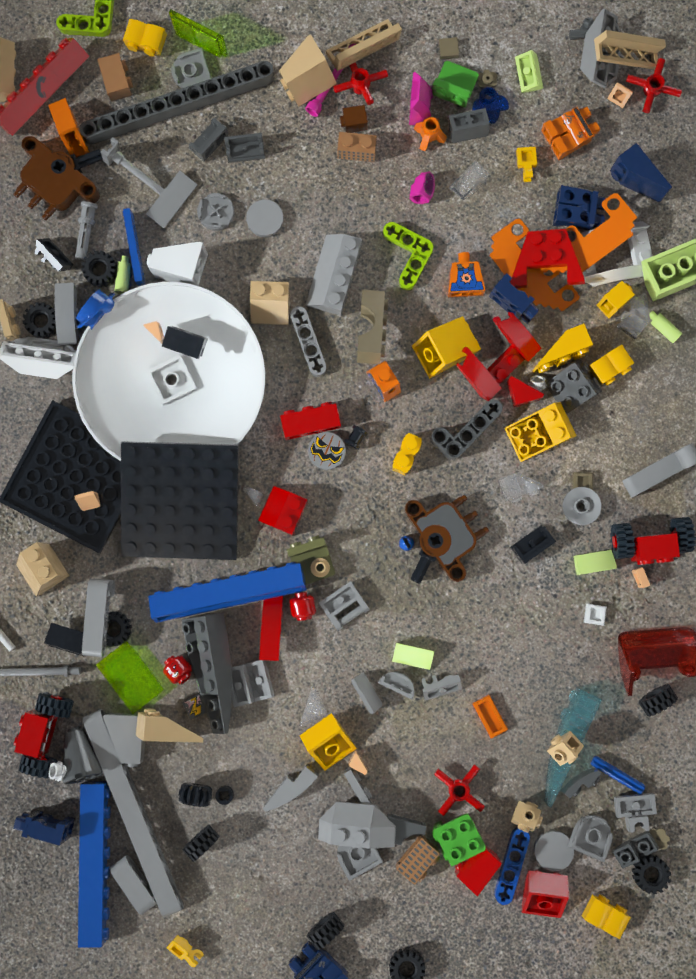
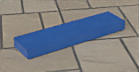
[123,208,146,286]

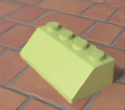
[641,239,696,302]

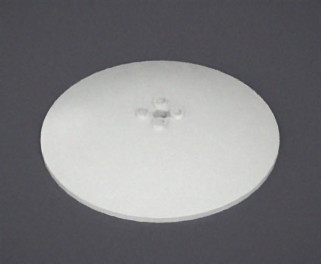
[72,282,265,461]

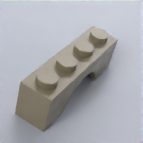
[357,290,388,364]

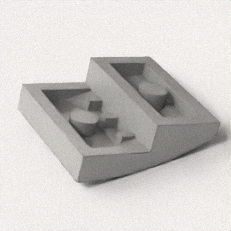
[232,660,275,707]

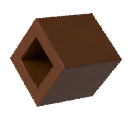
[340,105,368,133]

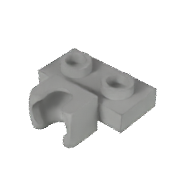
[614,793,657,833]

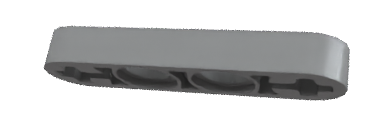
[290,306,327,377]

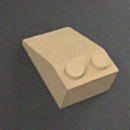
[136,709,203,743]

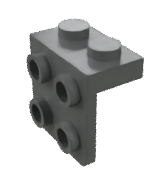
[546,360,602,413]

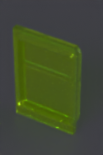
[169,9,228,58]
[96,641,164,714]

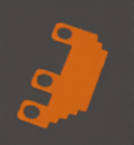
[540,193,637,273]
[490,219,579,311]

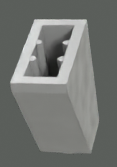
[103,713,145,767]

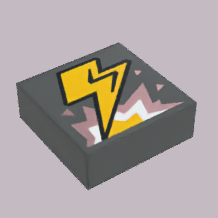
[182,694,206,720]

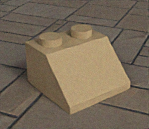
[250,281,290,325]

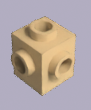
[547,731,584,766]
[510,801,543,833]

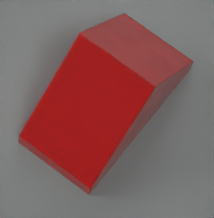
[507,376,544,408]

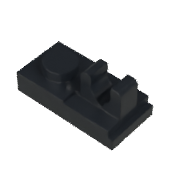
[34,238,74,272]

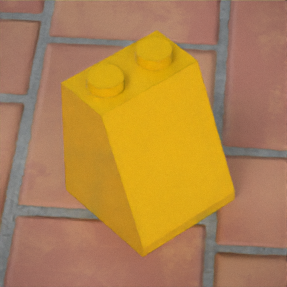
[412,316,481,379]

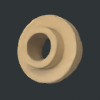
[311,558,330,577]

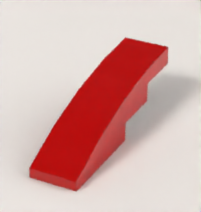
[259,595,284,661]

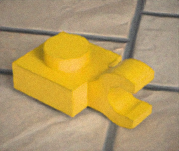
[516,147,537,182]
[167,934,204,967]

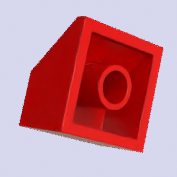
[258,486,308,536]
[455,846,502,897]
[521,870,569,918]

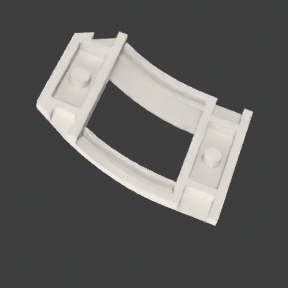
[573,221,652,287]

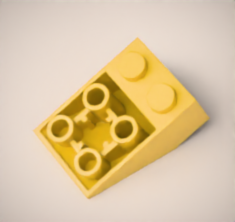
[532,324,593,374]
[504,402,577,462]

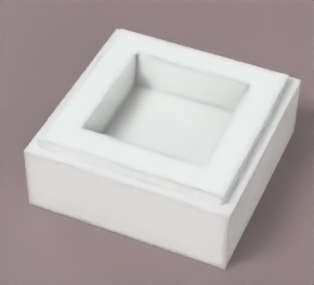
[584,604,607,626]

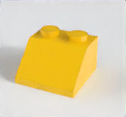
[300,713,357,771]

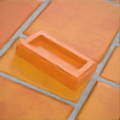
[472,694,508,739]

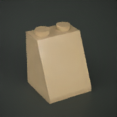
[279,34,337,107]
[16,542,70,597]

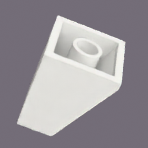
[147,242,208,286]

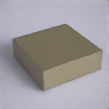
[439,37,459,59]
[572,472,593,490]

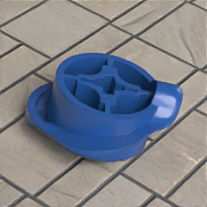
[76,289,115,330]

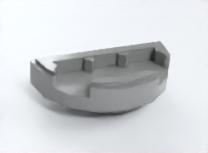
[378,671,415,700]

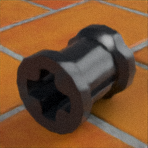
[344,425,368,450]

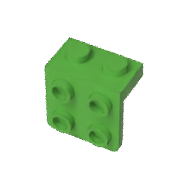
[432,61,479,108]
[432,813,486,867]

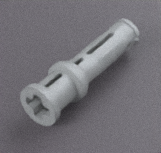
[75,201,98,261]

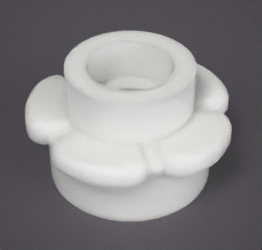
[528,375,547,391]
[49,761,67,781]

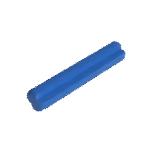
[591,756,645,794]

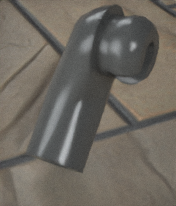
[569,17,594,40]

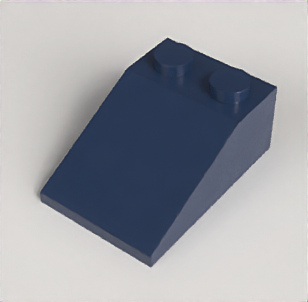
[610,143,672,202]

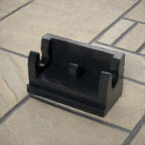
[161,326,208,359]
[510,525,556,564]
[44,623,84,657]

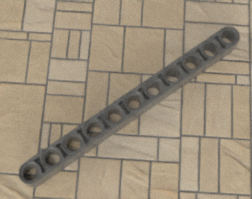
[79,61,275,144]

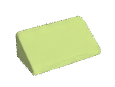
[515,50,543,93]
[573,550,617,575]
[392,642,435,670]

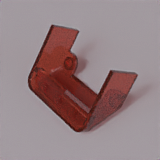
[618,627,696,696]

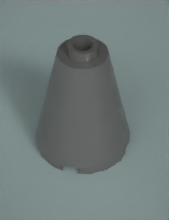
[63,727,103,785]

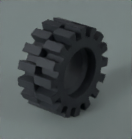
[81,250,117,288]
[22,302,56,339]
[106,611,132,647]
[638,684,678,717]
[182,824,220,862]
[632,854,671,894]
[307,912,345,950]
[389,947,426,979]

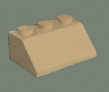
[0,37,16,102]

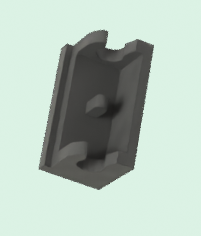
[449,108,490,143]
[188,118,229,162]
[224,133,265,163]

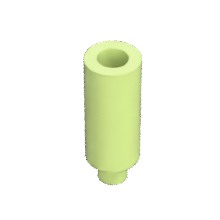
[114,256,131,294]
[647,310,682,343]

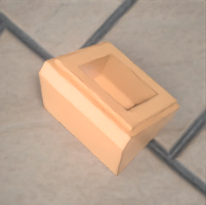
[607,82,633,108]

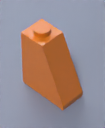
[48,98,90,157]

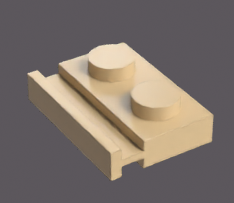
[0,299,21,341]

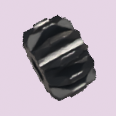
[178,782,212,807]

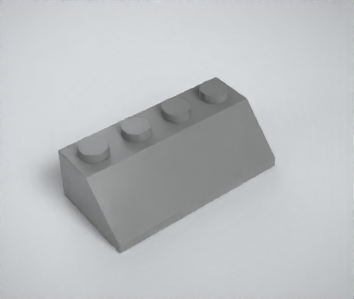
[305,234,362,316]

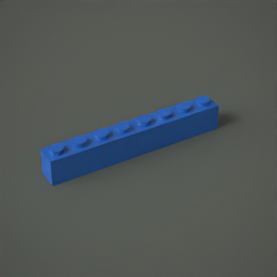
[148,562,307,623]
[78,781,111,948]

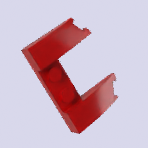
[456,312,542,401]

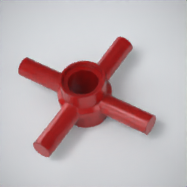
[626,58,682,113]
[333,62,388,105]
[434,764,485,816]

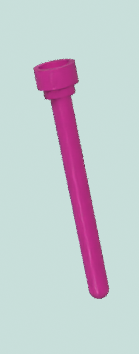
[305,43,356,117]

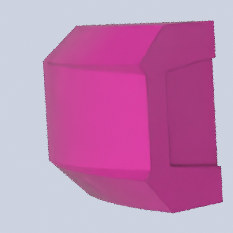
[409,72,433,125]

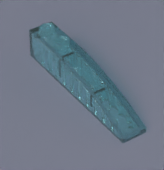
[544,688,602,808]

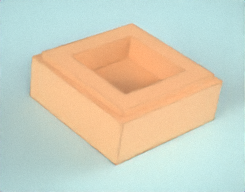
[632,567,650,588]

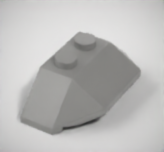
[580,9,621,88]
[318,801,396,849]

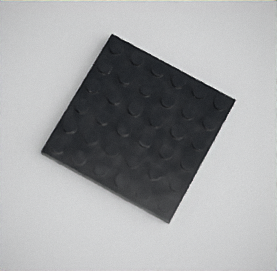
[0,400,121,554]
[121,441,239,560]

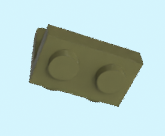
[286,535,335,585]

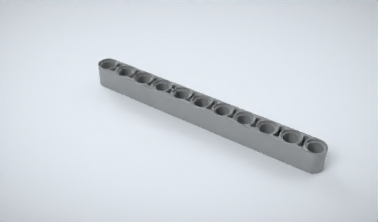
[83,709,184,918]

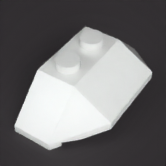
[0,337,76,379]

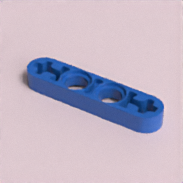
[494,827,530,905]

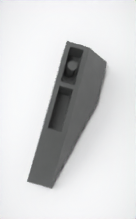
[182,612,232,734]

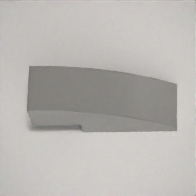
[55,283,79,345]
[263,764,319,812]

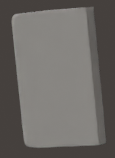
[351,672,383,714]

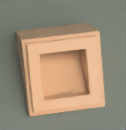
[143,321,164,344]
[75,491,101,511]
[349,750,368,775]

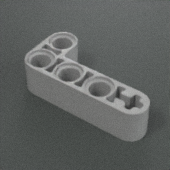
[622,443,696,498]
[82,578,115,657]

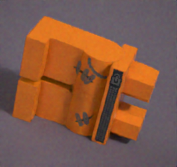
[541,107,600,160]

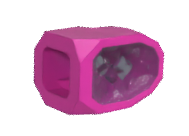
[409,171,435,204]

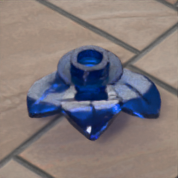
[472,87,509,124]

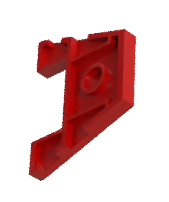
[510,229,585,289]

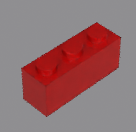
[280,402,341,440]

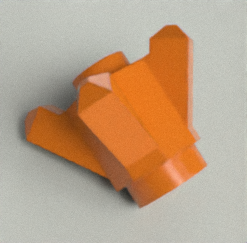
[414,117,447,151]

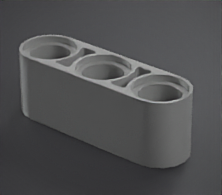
[110,855,157,915]

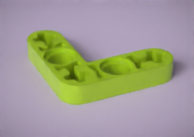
[56,0,114,37]
[383,222,433,291]

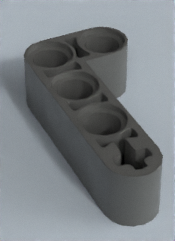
[430,399,503,460]

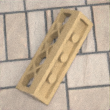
[326,19,402,71]
[594,30,666,70]

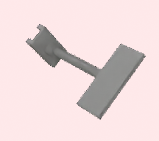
[101,137,198,229]

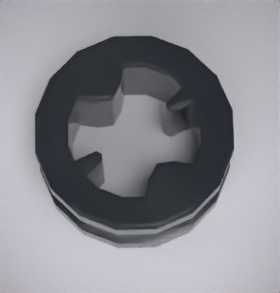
[215,785,234,805]

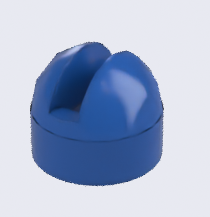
[399,535,415,551]

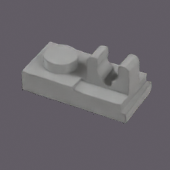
[421,674,462,701]

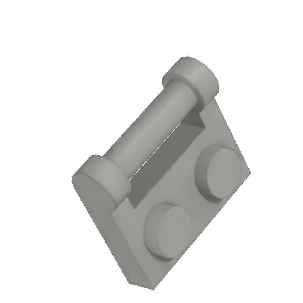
[319,581,370,632]

